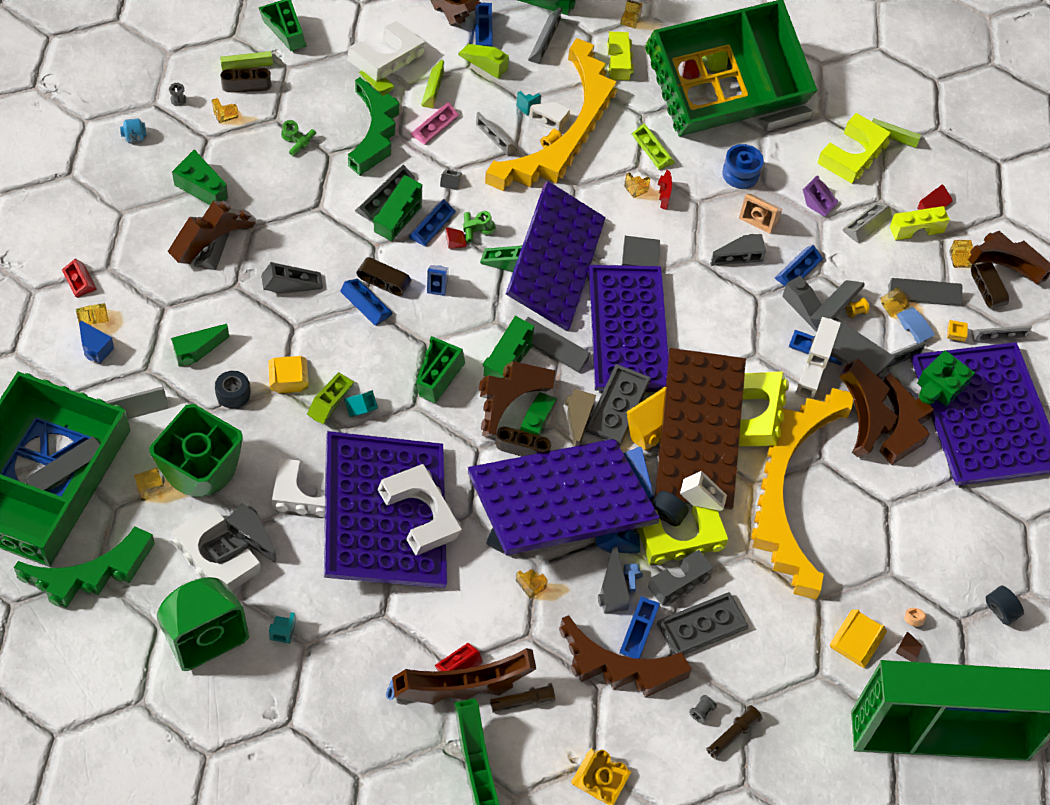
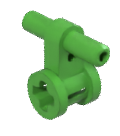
[281,120,316,156]
[463,211,496,243]

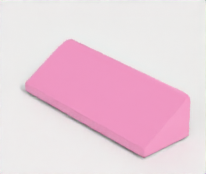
[410,102,459,145]

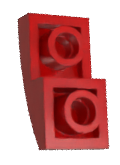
[682,59,700,80]
[658,170,672,210]

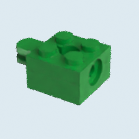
[917,350,975,407]

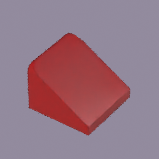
[446,227,467,249]

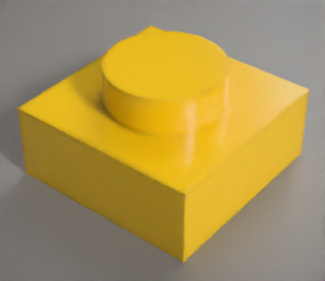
[947,320,968,342]

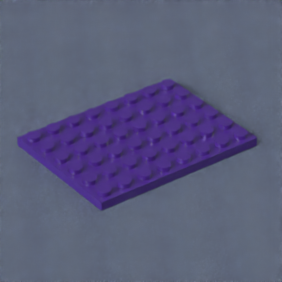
[911,342,1050,485]
[324,431,447,588]
[468,439,660,556]

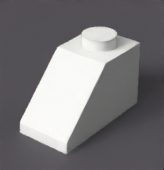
[529,102,570,131]
[680,471,727,511]

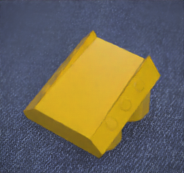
[268,356,309,393]
[829,609,887,668]
[571,748,632,805]

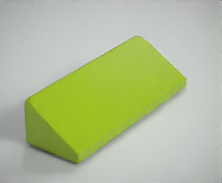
[220,51,273,71]
[421,60,444,109]
[872,118,921,148]
[631,123,675,170]

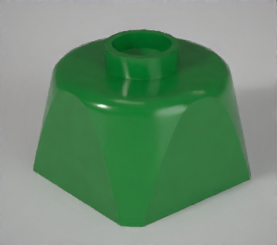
[149,404,243,497]
[157,577,250,671]

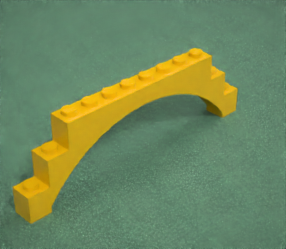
[485,38,618,191]
[750,388,853,600]

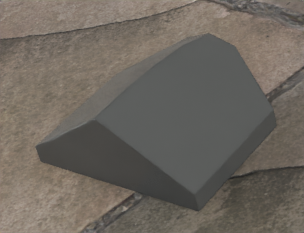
[203,532,249,564]

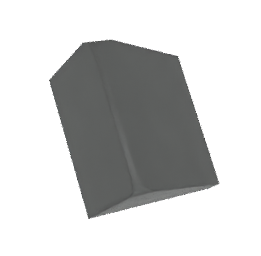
[440,169,462,190]

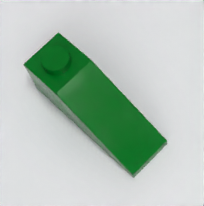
[480,245,522,272]
[171,323,229,366]
[520,392,557,436]

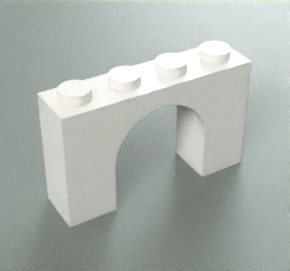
[347,21,425,81]
[795,317,840,399]
[272,458,325,517]
[377,464,462,556]
[172,505,261,591]

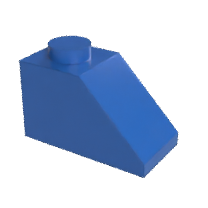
[427,265,449,296]
[79,320,114,364]
[596,530,640,553]

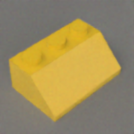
[626,387,665,451]

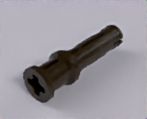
[490,683,556,713]
[706,705,763,759]

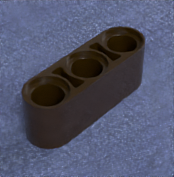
[220,68,272,92]
[356,257,412,296]
[971,262,1009,308]
[495,426,551,457]

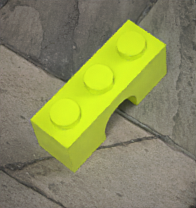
[607,31,634,80]
[890,206,950,241]

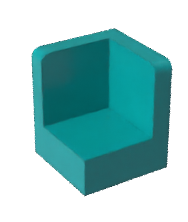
[516,91,541,116]
[344,390,378,417]
[269,612,296,644]

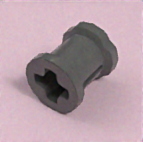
[169,83,186,106]
[689,695,717,724]

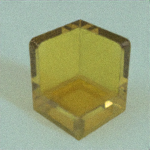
[620,0,643,29]
[212,98,239,123]
[624,172,650,198]
[949,240,973,268]
[880,286,910,317]
[76,303,109,325]
[134,468,163,501]
[516,569,548,599]

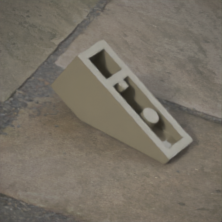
[565,389,596,446]

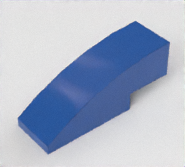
[475,2,492,47]
[619,596,660,659]

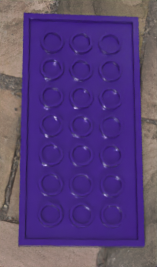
[506,181,606,331]
[589,265,668,392]

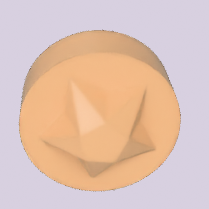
[904,608,926,627]

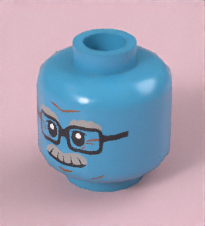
[120,118,147,143]

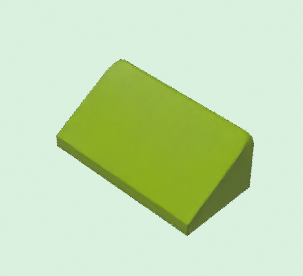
[359,70,395,96]

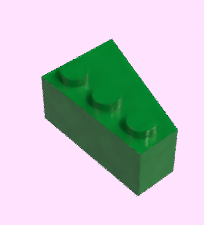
[258,0,307,51]
[172,149,228,205]
[373,175,423,242]
[483,315,534,378]
[416,336,465,403]

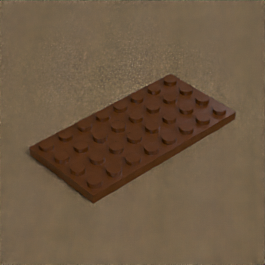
[655,348,746,509]

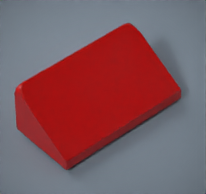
[917,184,953,210]
[62,258,97,297]
[435,643,483,671]

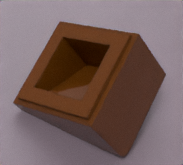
[895,632,923,662]

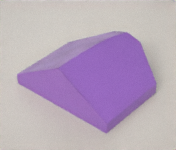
[802,175,838,216]

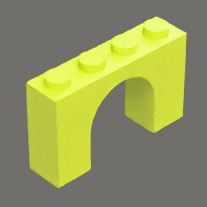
[817,113,891,184]
[739,371,789,446]
[637,506,728,565]

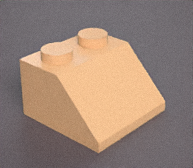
[739,194,782,234]

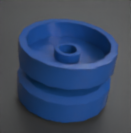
[722,144,764,189]

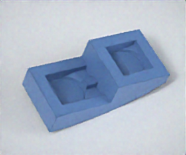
[896,306,935,343]

